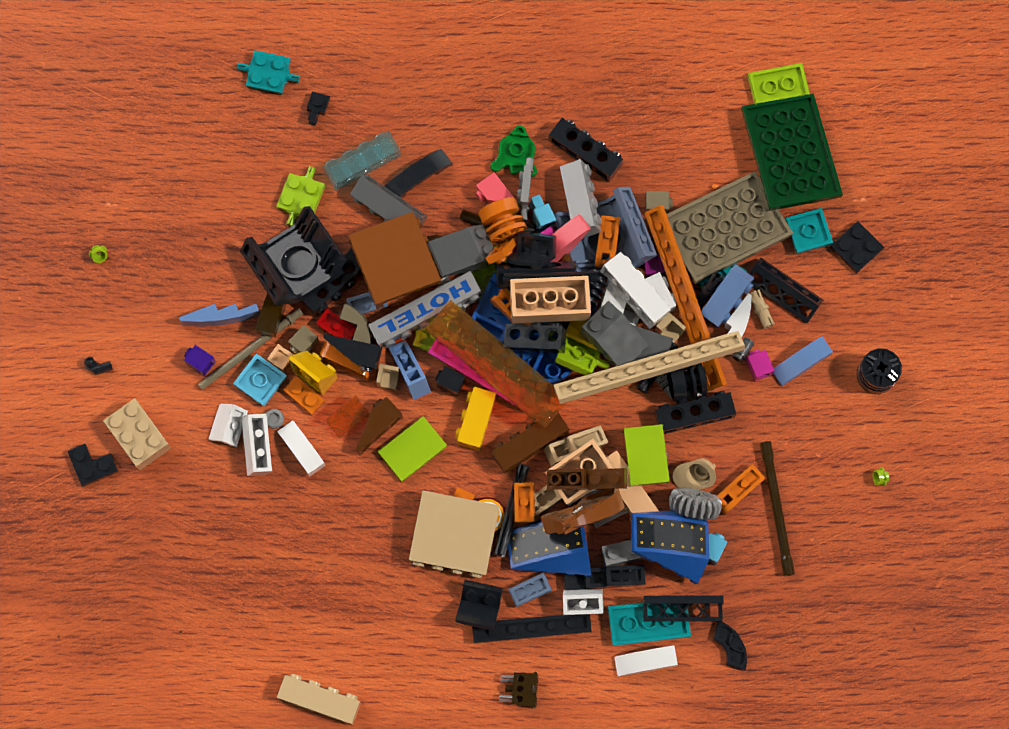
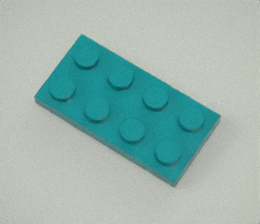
[608,602,691,646]

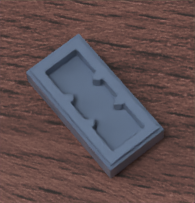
[346,292,389,314]
[508,573,552,608]

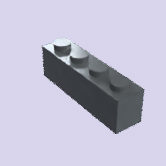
[350,175,428,225]

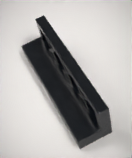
[749,258,824,323]
[643,595,724,622]

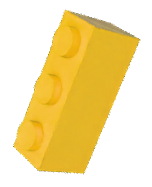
[455,387,496,451]

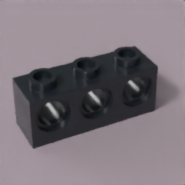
[504,322,567,353]

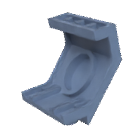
[554,187,657,272]

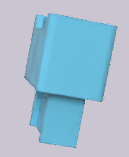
[530,194,556,234]

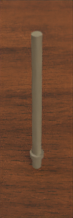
[198,308,303,390]

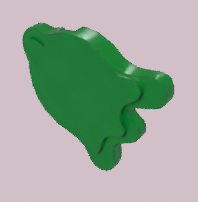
[490,125,537,177]

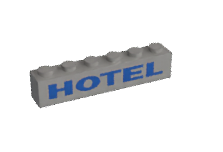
[368,271,483,348]

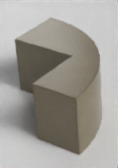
[340,304,373,344]

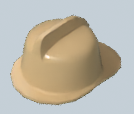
[673,458,716,490]

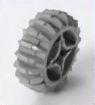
[669,487,722,520]

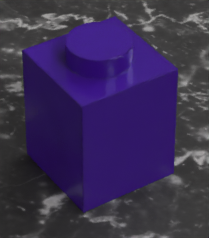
[184,345,216,377]

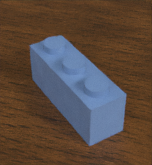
[701,265,754,327]

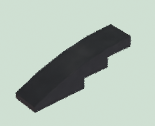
[563,565,646,590]

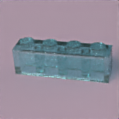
[323,131,401,191]

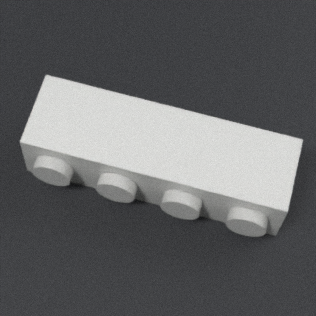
[600,252,671,329]

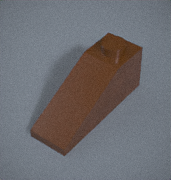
[356,397,403,455]

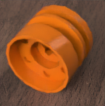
[478,197,527,243]

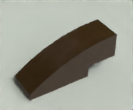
[255,293,286,337]

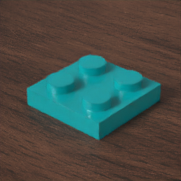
[785,208,833,255]

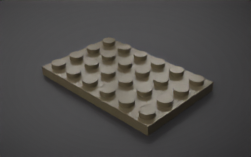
[667,171,793,284]

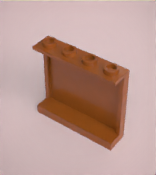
[348,212,443,309]

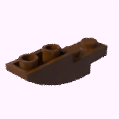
[547,468,627,490]

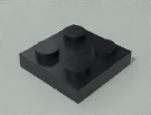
[830,221,884,274]

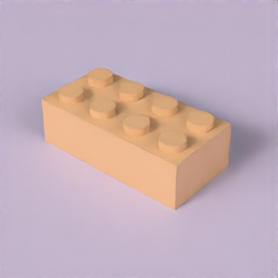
[510,276,591,324]

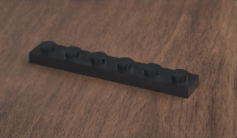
[472,614,592,644]

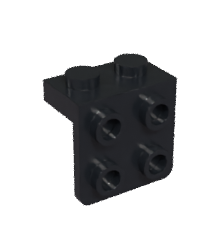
[507,231,556,270]

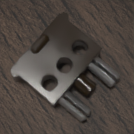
[499,672,539,709]

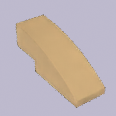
[543,425,608,467]

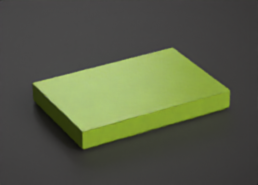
[747,63,810,104]
[378,416,447,482]
[624,424,670,487]

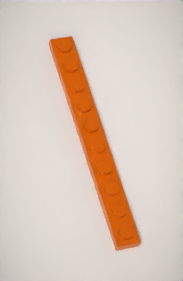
[644,205,727,391]

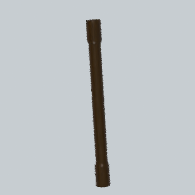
[760,441,795,577]

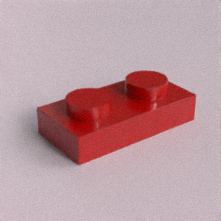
[316,308,356,340]

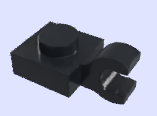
[307,91,330,126]

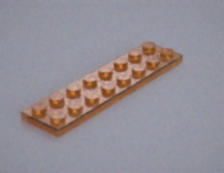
[425,300,567,429]

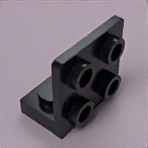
[455,580,503,630]

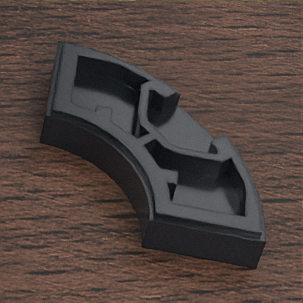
[713,622,747,671]

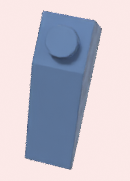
[389,340,431,400]

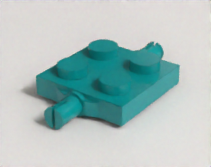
[237,50,300,95]

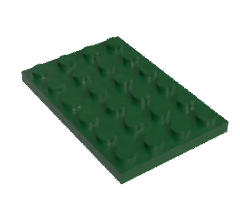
[741,93,843,211]

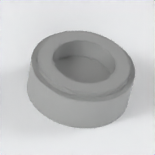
[266,409,284,429]

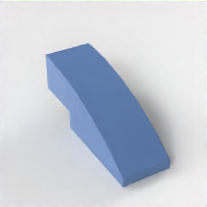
[773,336,833,386]

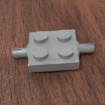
[517,158,534,221]

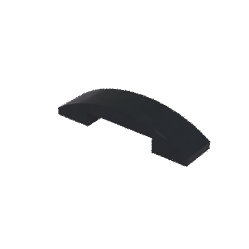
[385,149,452,198]

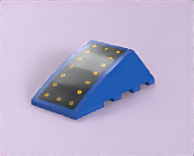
[508,504,592,577]
[631,510,709,584]

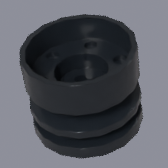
[857,348,902,395]
[666,363,707,402]

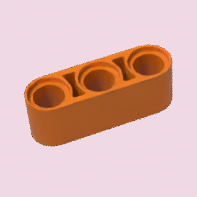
[318,341,371,379]

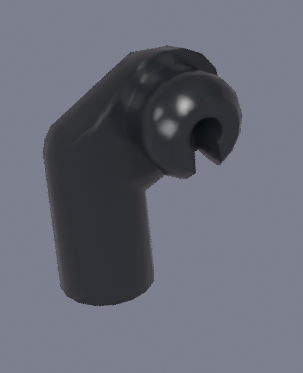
[84,357,113,375]

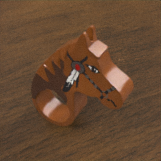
[541,489,625,534]

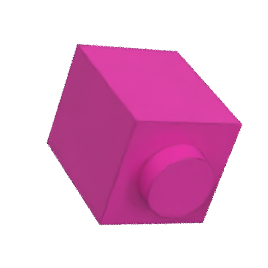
[746,349,774,382]

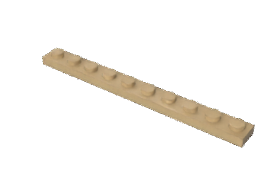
[554,331,745,404]

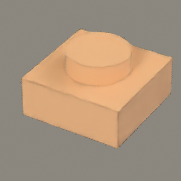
[267,344,294,371]

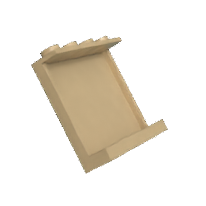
[409,490,500,578]

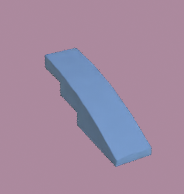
[179,304,260,327]

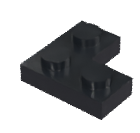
[67,444,119,487]

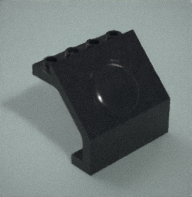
[240,206,347,305]

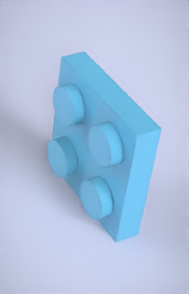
[233,353,287,407]

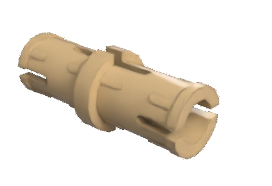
[750,290,775,329]

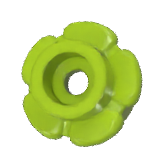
[89,245,108,263]
[873,467,889,487]

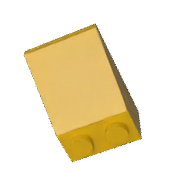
[288,350,337,396]

